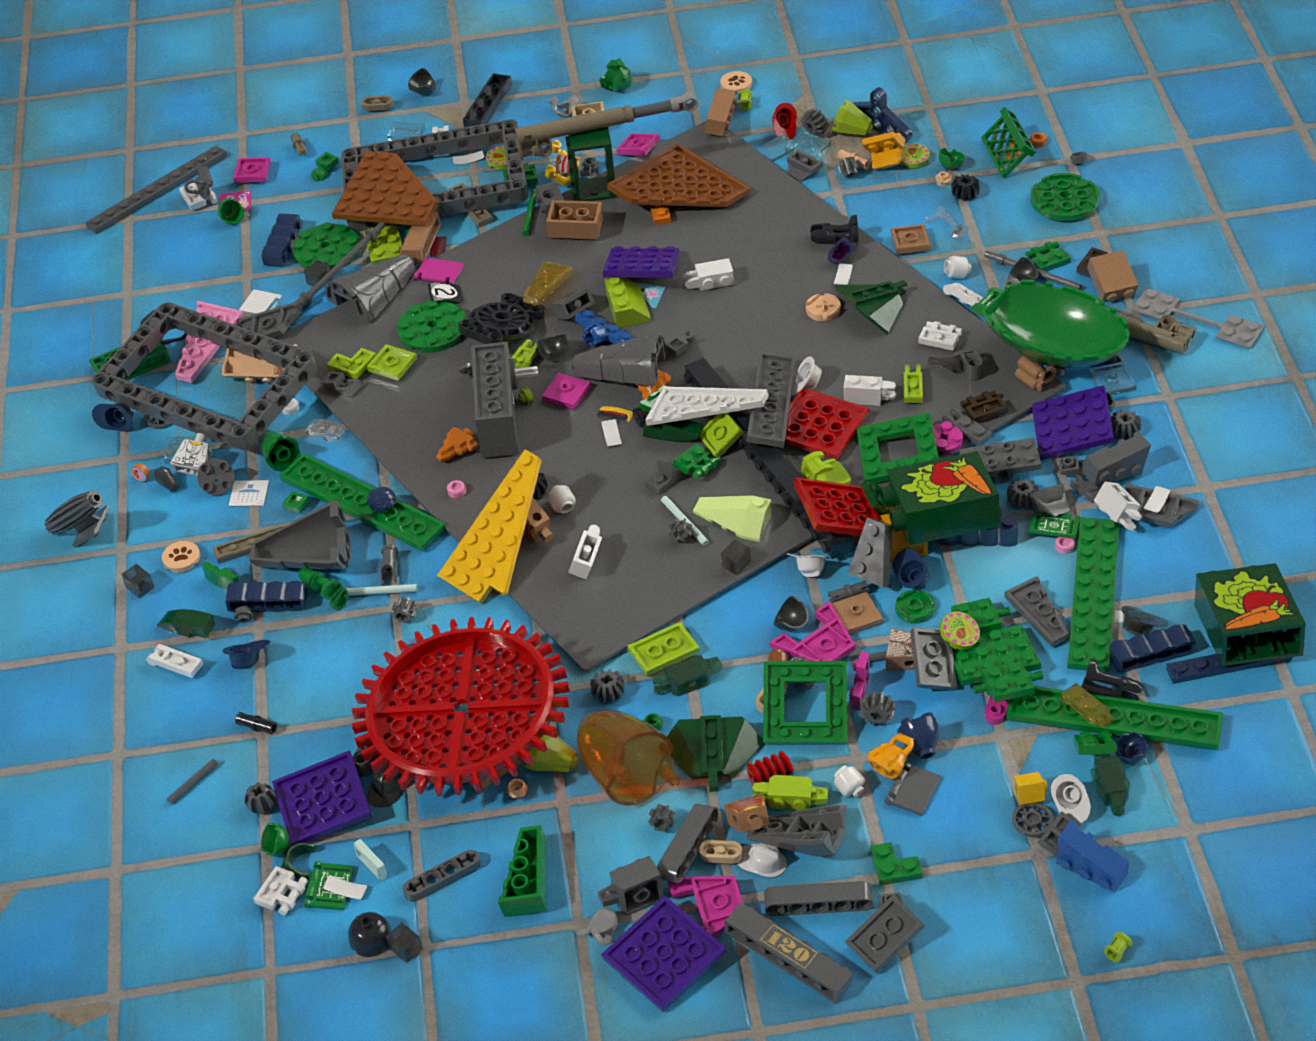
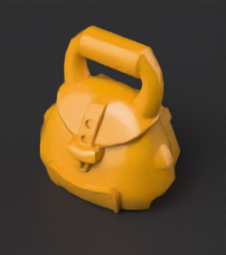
[868,733,914,780]

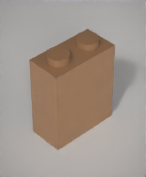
[1087,250,1138,302]

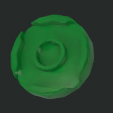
[895,590,935,624]

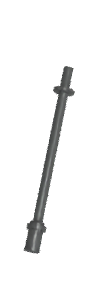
[295,222,385,314]

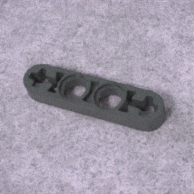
[403,850,481,901]

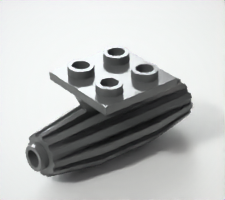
[44,490,110,547]

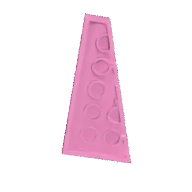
[175,301,244,383]

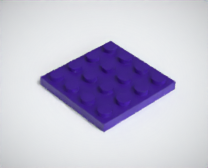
[603,246,680,278]
[1032,385,1115,460]
[272,750,373,846]
[601,896,727,1012]

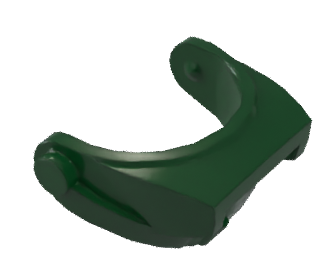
[281,843,317,880]

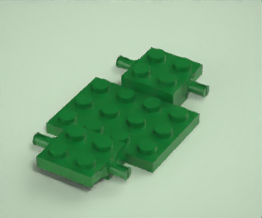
[951,598,1043,702]

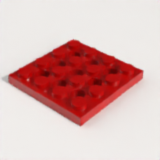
[784,388,869,460]
[793,477,881,537]

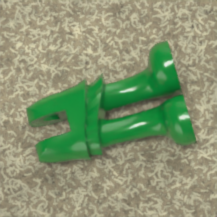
[298,568,348,610]

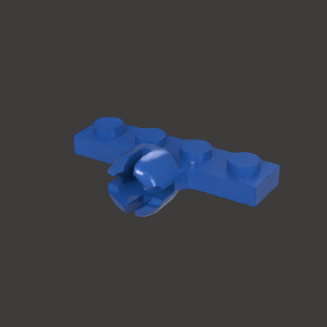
[574,310,635,346]

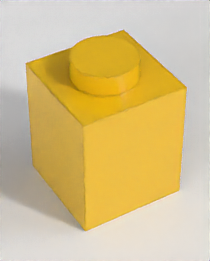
[1014,772,1048,805]

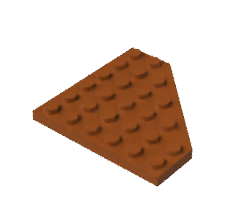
[607,143,750,207]
[332,151,438,226]

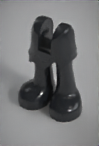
[810,215,859,243]
[1080,659,1143,701]

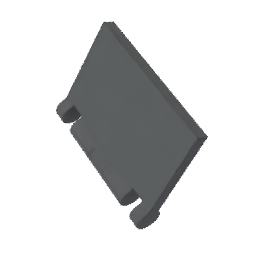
[884,762,941,816]

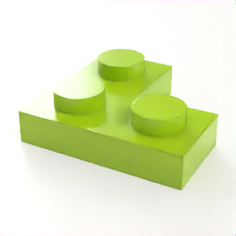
[327,348,376,379]

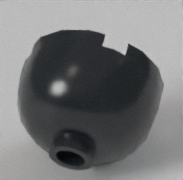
[348,912,393,957]

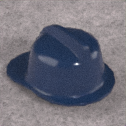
[92,403,134,431]
[892,549,929,589]
[222,640,270,669]

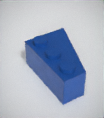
[1056,819,1129,893]

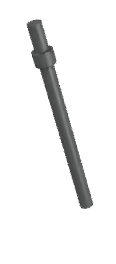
[984,251,1082,290]

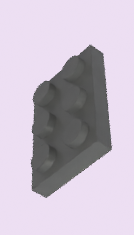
[910,627,957,691]
[845,895,925,973]

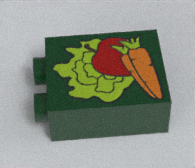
[880,451,1001,545]
[1194,563,1306,666]

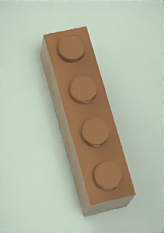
[704,88,738,136]
[400,212,441,264]

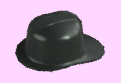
[367,765,402,808]

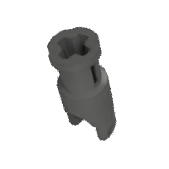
[380,545,398,586]

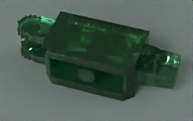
[653,655,722,697]
[1091,754,1130,817]

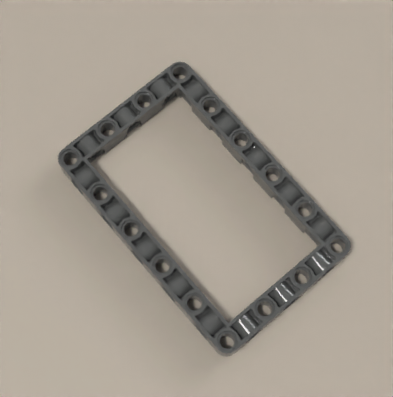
[341,119,529,232]
[92,302,317,450]

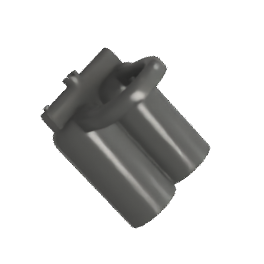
[184,166,213,200]

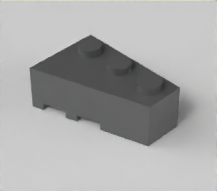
[1082,431,1151,485]
[848,518,893,588]

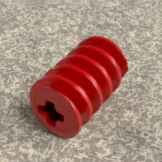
[746,751,794,786]

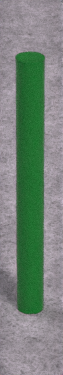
[522,189,537,236]

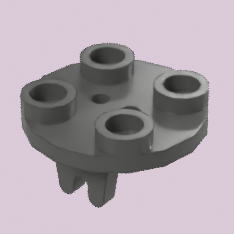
[197,458,235,495]

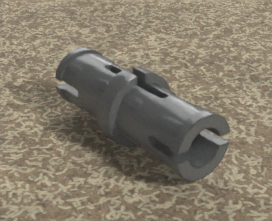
[828,580,869,603]

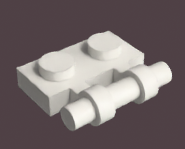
[179,183,217,211]
[918,321,962,351]
[253,866,308,916]

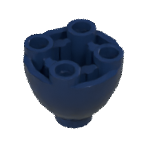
[897,712,939,760]

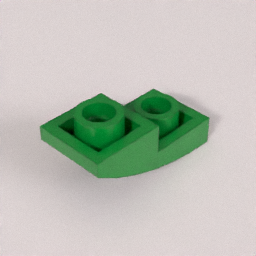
[202,561,239,590]

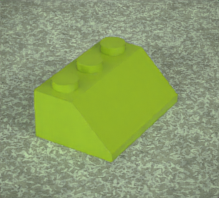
[604,277,651,328]

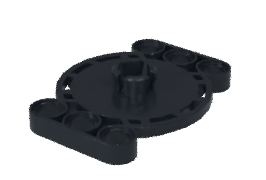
[458,293,545,344]

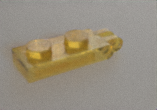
[1061,683,1113,728]

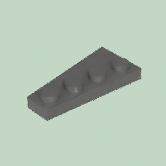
[1004,576,1069,647]

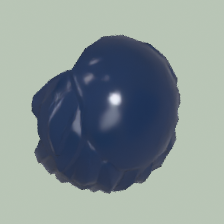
[367,487,396,513]
[1116,732,1148,765]

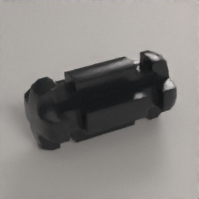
[632,407,646,427]

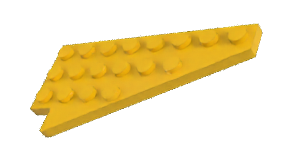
[437,449,542,604]

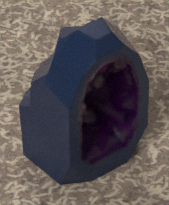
[828,237,856,264]

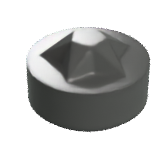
[1070,151,1088,164]

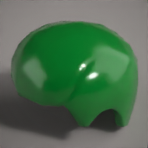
[939,148,965,169]
[218,198,245,225]
[261,822,289,857]

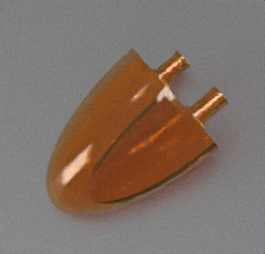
[576,709,682,806]

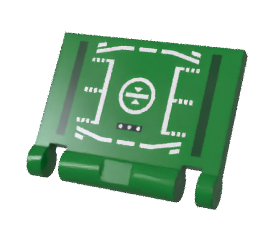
[1029,510,1080,539]
[303,861,354,910]

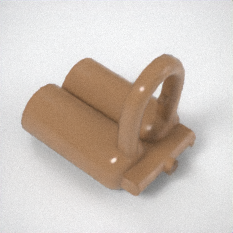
[1015,356,1057,391]

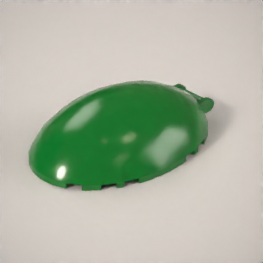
[972,280,1130,368]

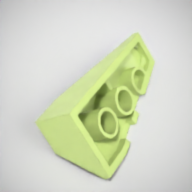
[693,496,772,542]

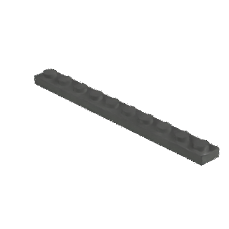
[85,145,227,234]

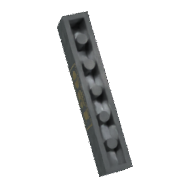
[724,902,853,1004]

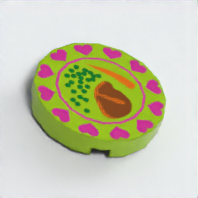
[900,143,930,168]
[486,146,507,170]
[939,611,980,650]

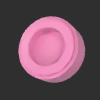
[447,480,466,498]
[1055,537,1075,554]

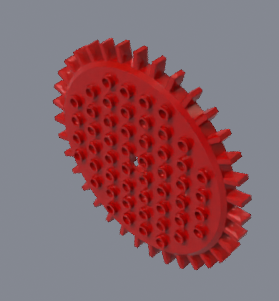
[351,617,570,796]

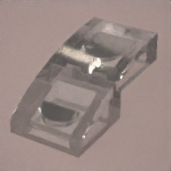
[305,419,347,441]

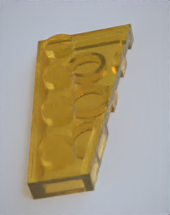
[523,261,574,305]

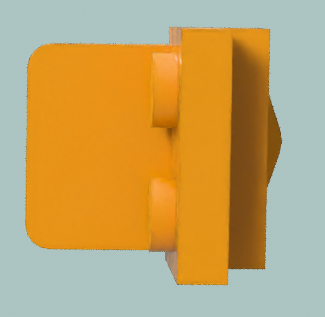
[862,132,906,170]

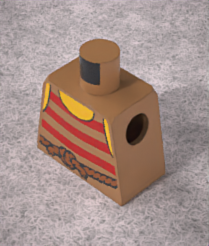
[523,497,554,543]
[724,793,770,833]

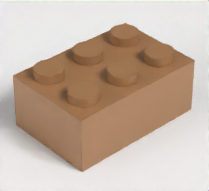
[546,200,604,240]

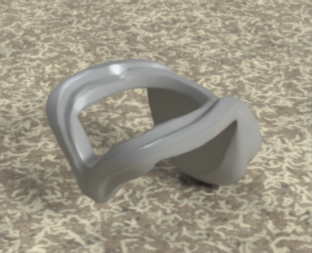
[547,96,581,118]
[577,908,618,945]

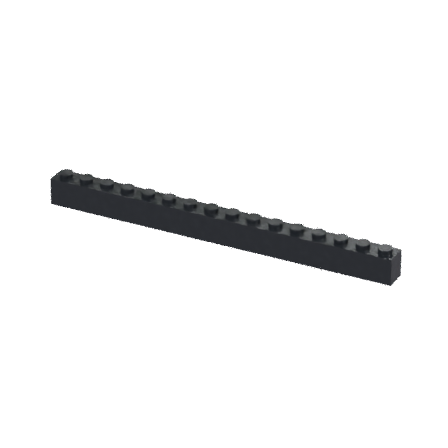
[684,358,852,559]

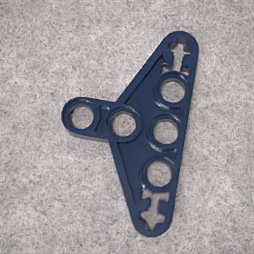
[852,87,913,143]

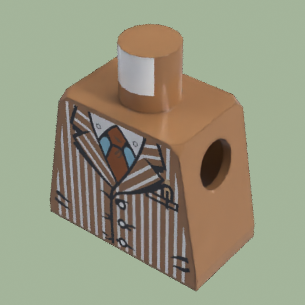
[886,628,915,671]

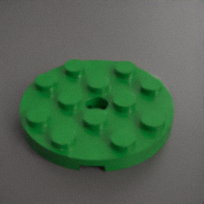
[1030,173,1099,222]
[292,222,359,272]
[397,300,467,353]

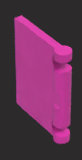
[414,257,464,284]

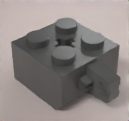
[598,856,663,915]

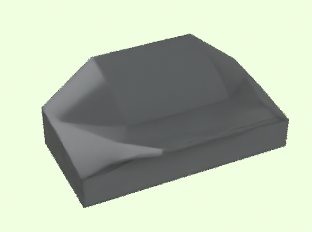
[787,149,823,182]
[1029,483,1070,516]

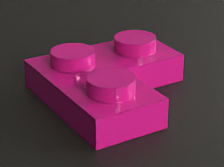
[849,652,870,710]

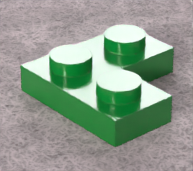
[870,842,922,886]

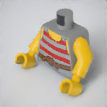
[545,140,591,187]

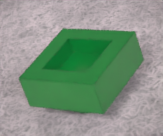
[315,152,339,171]
[282,491,309,514]

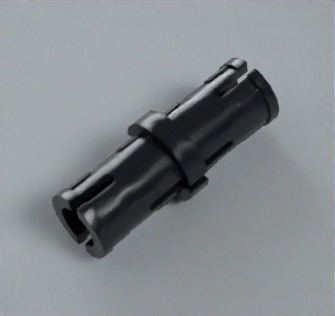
[235,712,277,735]

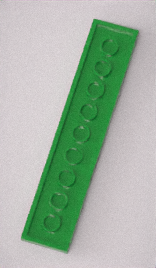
[279,453,446,551]
[1067,517,1119,672]
[1006,686,1223,750]

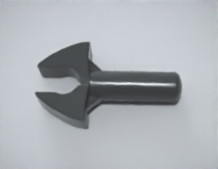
[849,648,887,668]

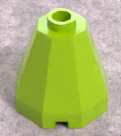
[832,99,874,136]
[525,735,579,772]

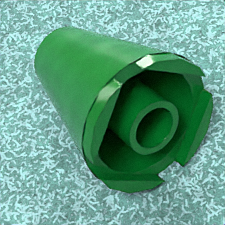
[257,429,300,471]

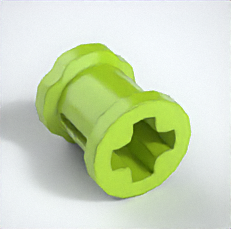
[738,90,753,111]
[1103,932,1132,962]

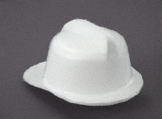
[791,356,822,395]
[787,553,829,577]
[1051,774,1091,824]
[737,843,787,878]

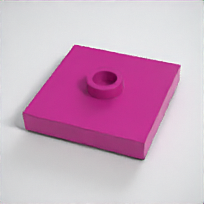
[616,133,660,156]
[233,157,271,183]
[542,373,591,410]

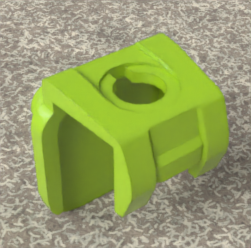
[801,451,851,484]

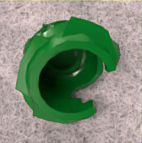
[599,58,632,92]

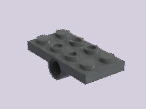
[959,438,1041,483]

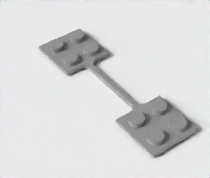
[1132,288,1264,349]

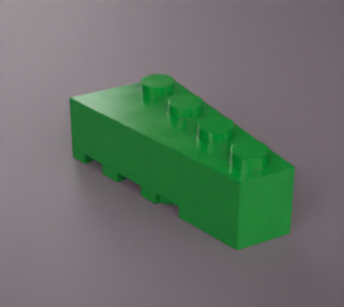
[498,825,547,917]

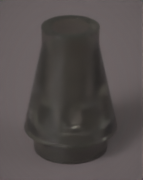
[154,467,179,493]

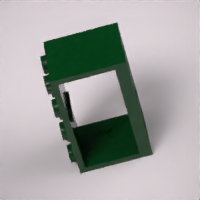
[565,127,617,201]

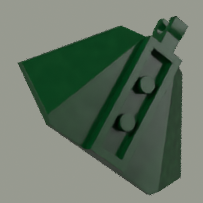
[835,280,908,335]
[660,715,763,792]

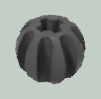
[244,782,276,814]

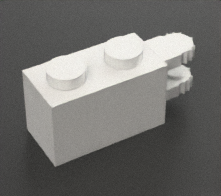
[683,258,734,291]
[843,375,896,406]
[1094,481,1142,531]
[568,525,602,579]

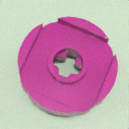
[933,421,963,455]

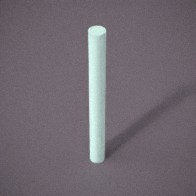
[661,496,709,547]
[346,584,418,596]

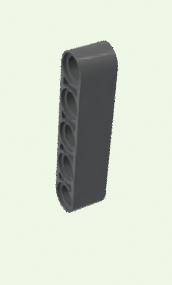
[657,803,718,883]
[764,881,874,916]

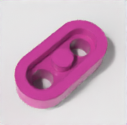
[984,696,1010,725]

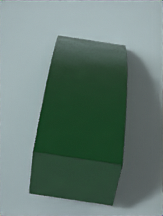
[643,419,703,441]
[157,609,216,638]

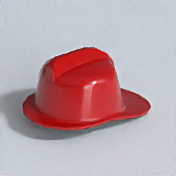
[771,103,797,141]

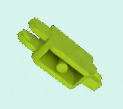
[752,775,828,811]

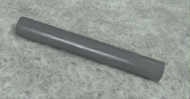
[167,759,218,804]

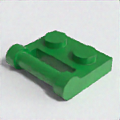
[1074,730,1117,755]

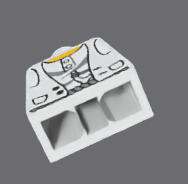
[170,433,212,476]

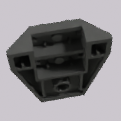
[747,804,847,858]

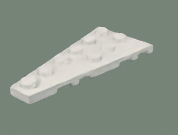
[646,387,769,426]

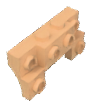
[222,344,298,383]

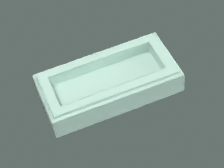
[354,839,388,881]

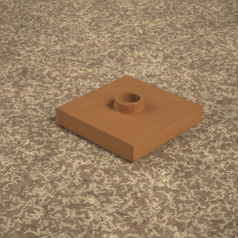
[890,224,931,255]
[831,592,883,634]

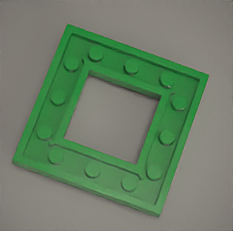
[857,412,939,484]
[763,661,847,744]

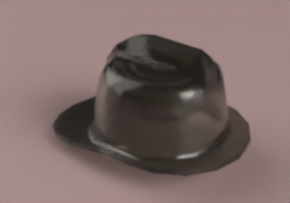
[1121,606,1168,635]

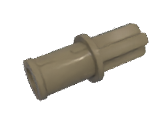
[290,133,307,156]

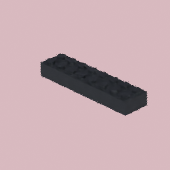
[463,73,512,127]

